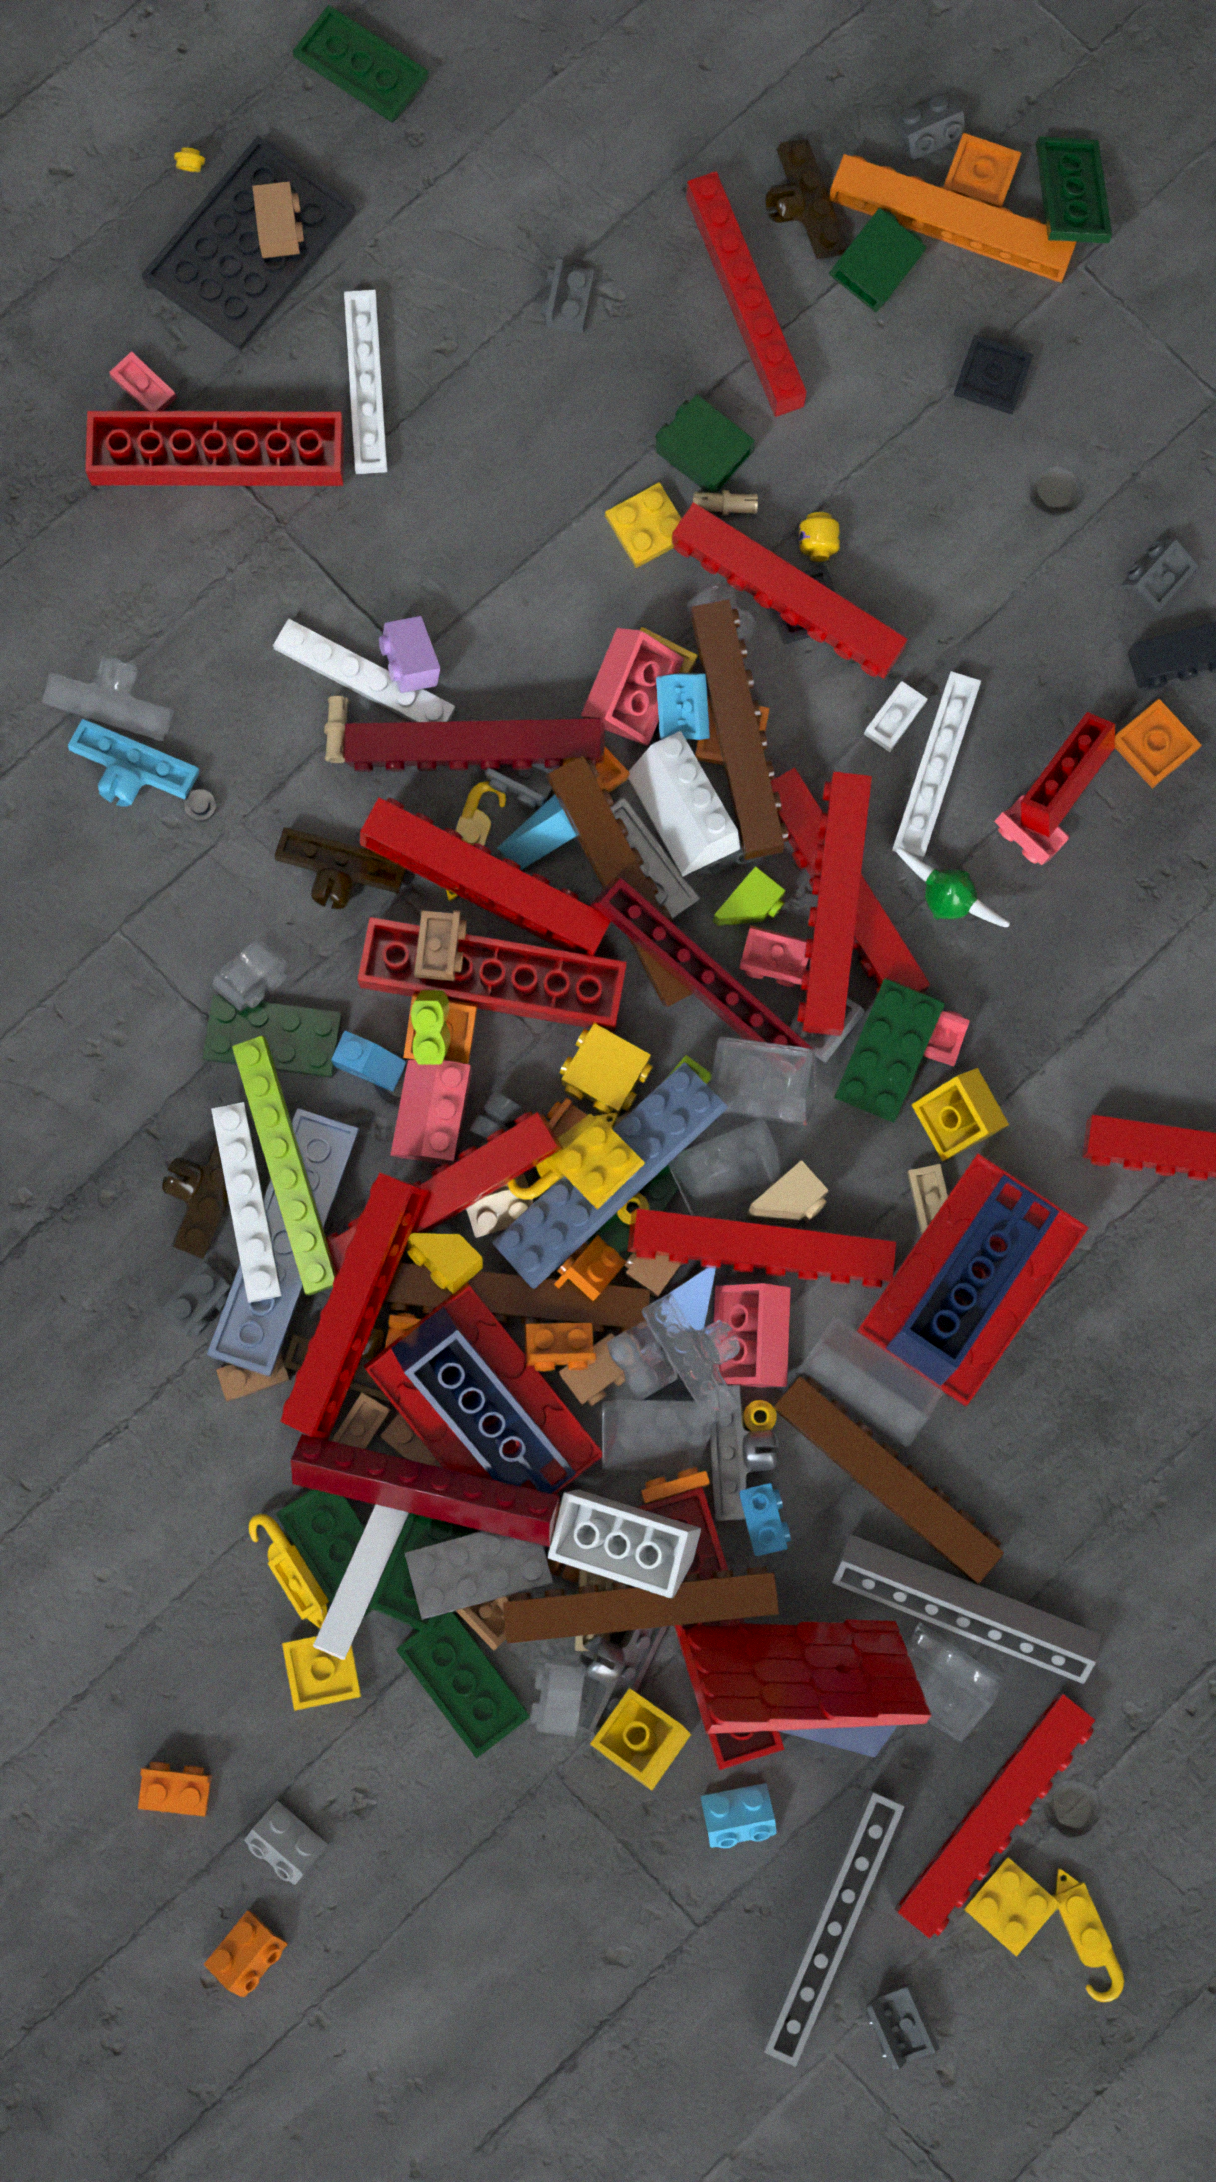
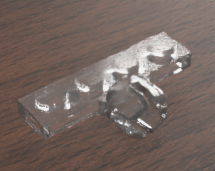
[42,657,174,741]
[641,1293,741,1425]

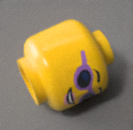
[799,512,840,562]

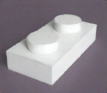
[864,681,928,752]

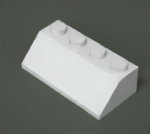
[628,731,740,877]
[548,1490,701,1599]

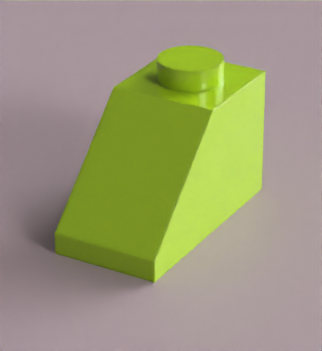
[713,866,785,926]

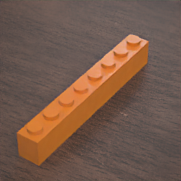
[829,154,1076,283]

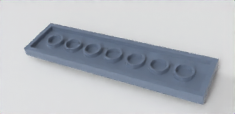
[492,1062,728,1289]
[207,1108,360,1377]

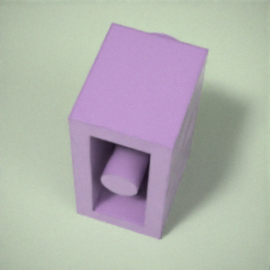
[379,616,440,693]

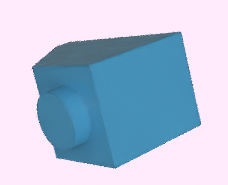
[331,1031,407,1092]

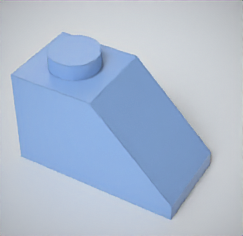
[658,1268,716,1335]

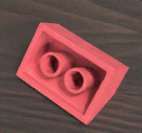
[581,628,684,746]
[391,1060,472,1166]
[711,1283,791,1387]

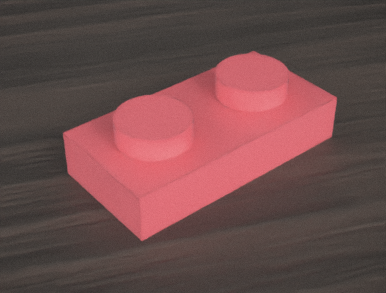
[109,351,177,411]

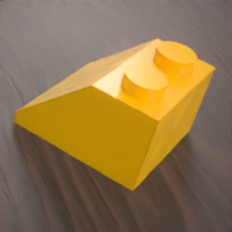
[911,1068,1009,1162]
[590,1688,691,1791]

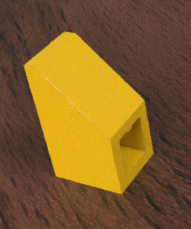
[407,1233,482,1294]

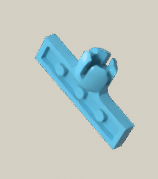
[68,719,199,807]

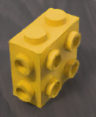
[559,1023,653,1116]

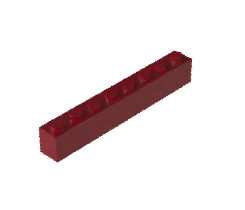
[345,719,605,772]
[592,877,815,1076]
[290,1434,559,1547]

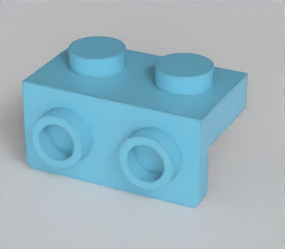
[656,673,710,740]
[700,1783,776,1848]

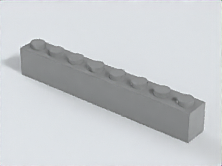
[832,1534,1101,1684]
[762,1790,904,2067]

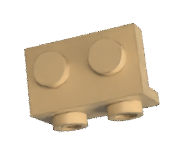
[467,1173,533,1238]

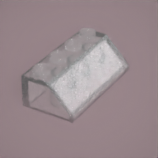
[797,1316,944,1447]

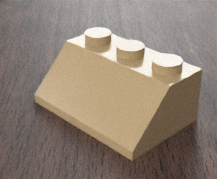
[746,1160,828,1225]

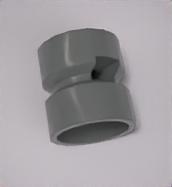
[469,1092,527,1144]

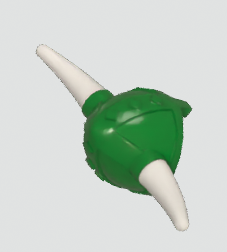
[896,847,1010,927]

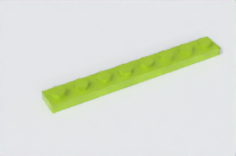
[232,1036,337,1295]

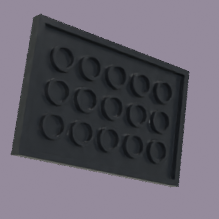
[141,136,356,351]

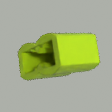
[411,990,451,1065]

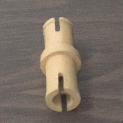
[693,490,758,516]
[324,696,349,763]

